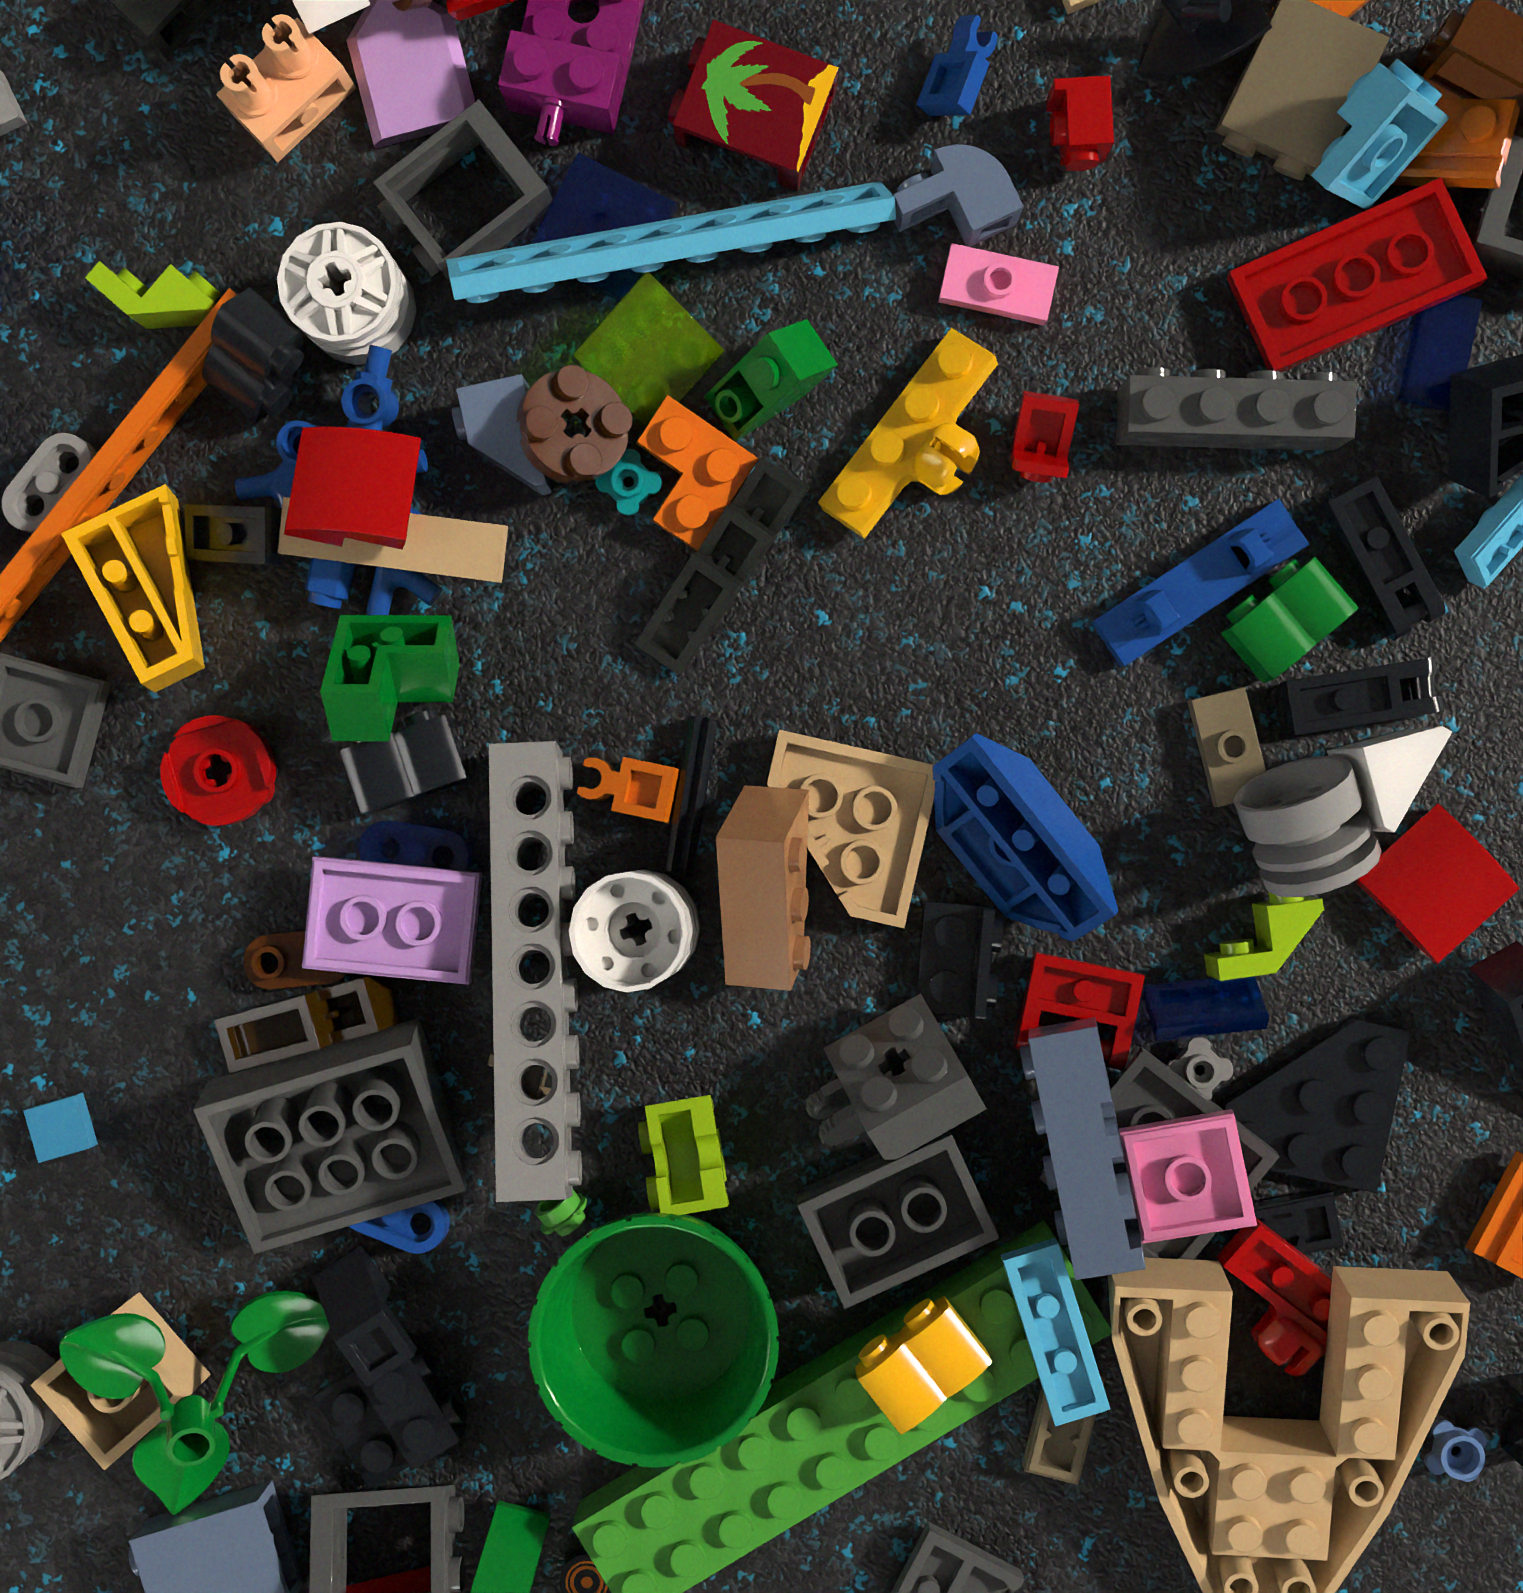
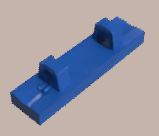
[1091,499,1309,667]

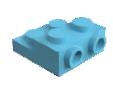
[1311,59,1450,210]

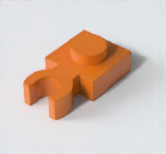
[577,757,680,824]

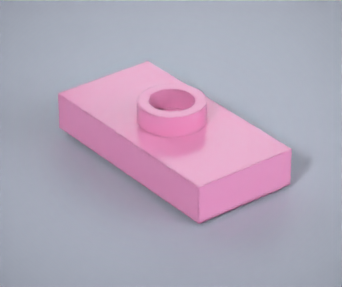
[938,243,1059,325]

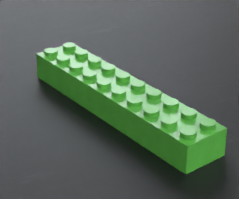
[572,1220,1111,1593]

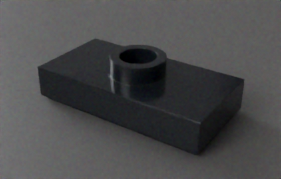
[1224,1188,1344,1254]

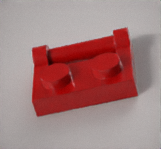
[1013,951,1145,1071]

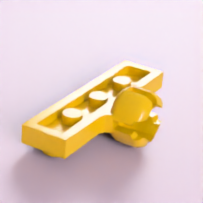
[818,328,998,539]

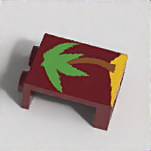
[668,19,839,191]

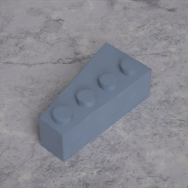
[1020,1017,1146,1280]

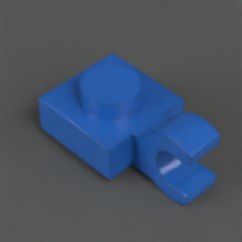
[916,15,997,116]

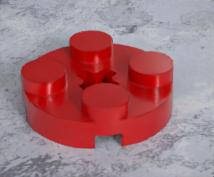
[160,715,276,826]

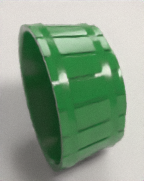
[528,1211,779,1468]

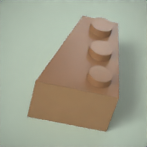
[716,785,811,991]

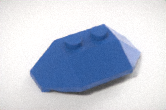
[932,733,1119,942]

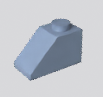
[452,374,553,495]

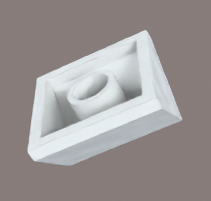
[1327,726,1452,833]

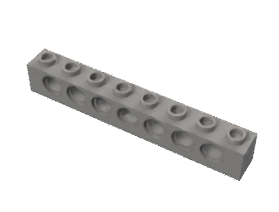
[489,741,582,1202]

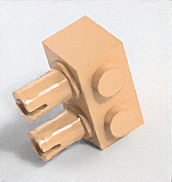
[216,14,356,163]

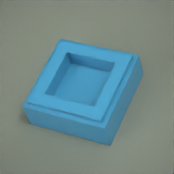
[23,1092,98,1163]

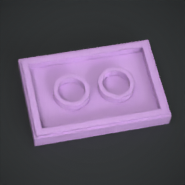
[302,856,483,985]

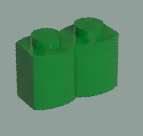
[1220,557,1358,683]

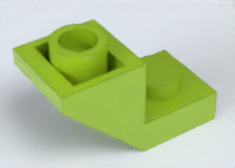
[85,261,221,329]
[1204,892,1324,981]

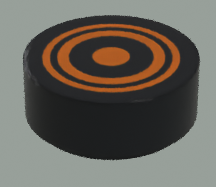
[559,1547,611,1593]

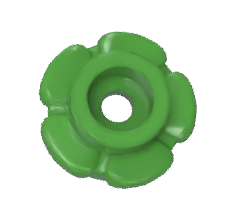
[535,1190,587,1236]

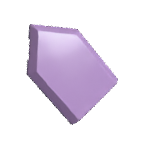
[347,0,476,149]

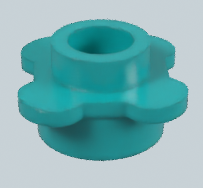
[596,449,662,516]

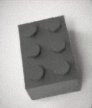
[796,1130,999,1309]

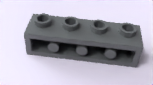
[1115,367,1357,451]

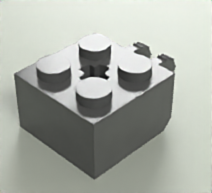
[805,993,986,1160]

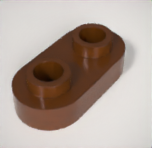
[243,930,350,989]

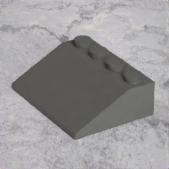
[193,1018,467,1254]

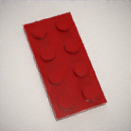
[1227,177,1488,372]

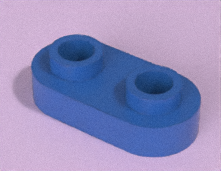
[341,1200,450,1254]

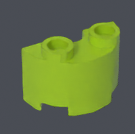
[638,1095,729,1215]

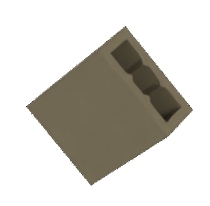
[1214,0,1390,180]

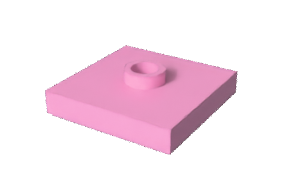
[1119,1109,1257,1244]

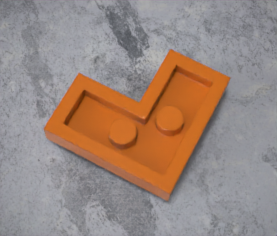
[635,395,759,551]

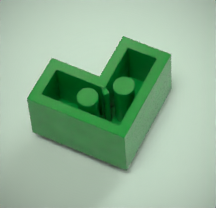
[320,615,460,742]

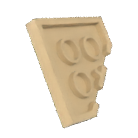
[767,730,935,928]

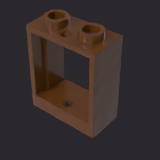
[1412,0,1523,138]

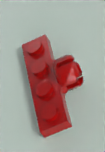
[1216,1218,1332,1377]

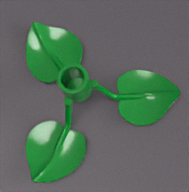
[59,1291,330,1516]

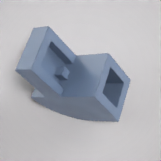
[893,144,1024,247]

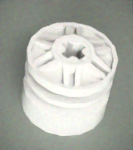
[277,222,416,365]
[569,869,700,992]

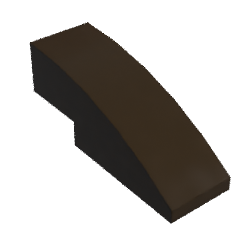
[214,975,401,1073]

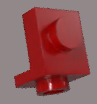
[1010,391,1079,483]

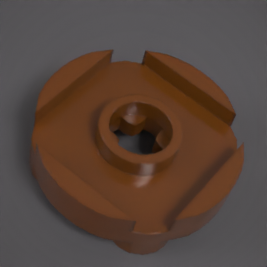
[517,365,632,483]

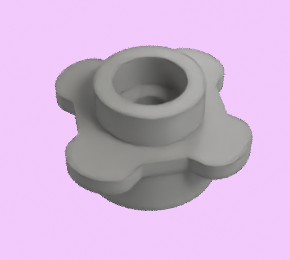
[1167,1037,1233,1099]

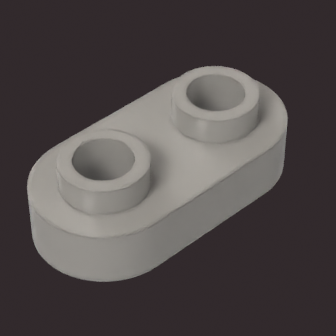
[2,433,97,534]

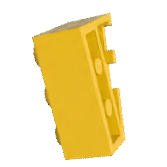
[61,484,205,693]

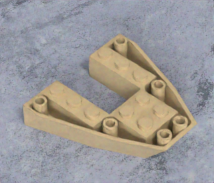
[1107,1257,1470,1593]

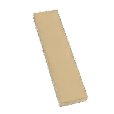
[278,497,508,583]

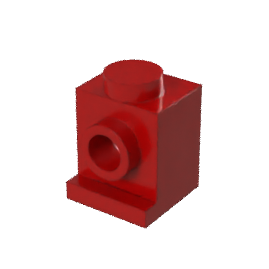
[1046,75,1114,171]

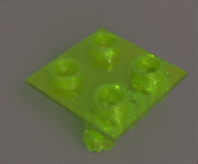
[573,272,724,426]

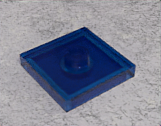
[531,152,677,305]

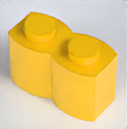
[855,1296,992,1435]

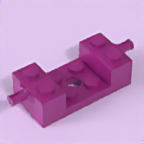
[498,0,645,146]

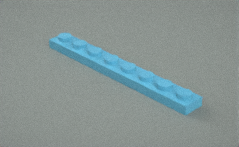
[446,181,896,303]

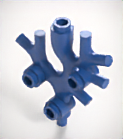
[235,345,442,615]

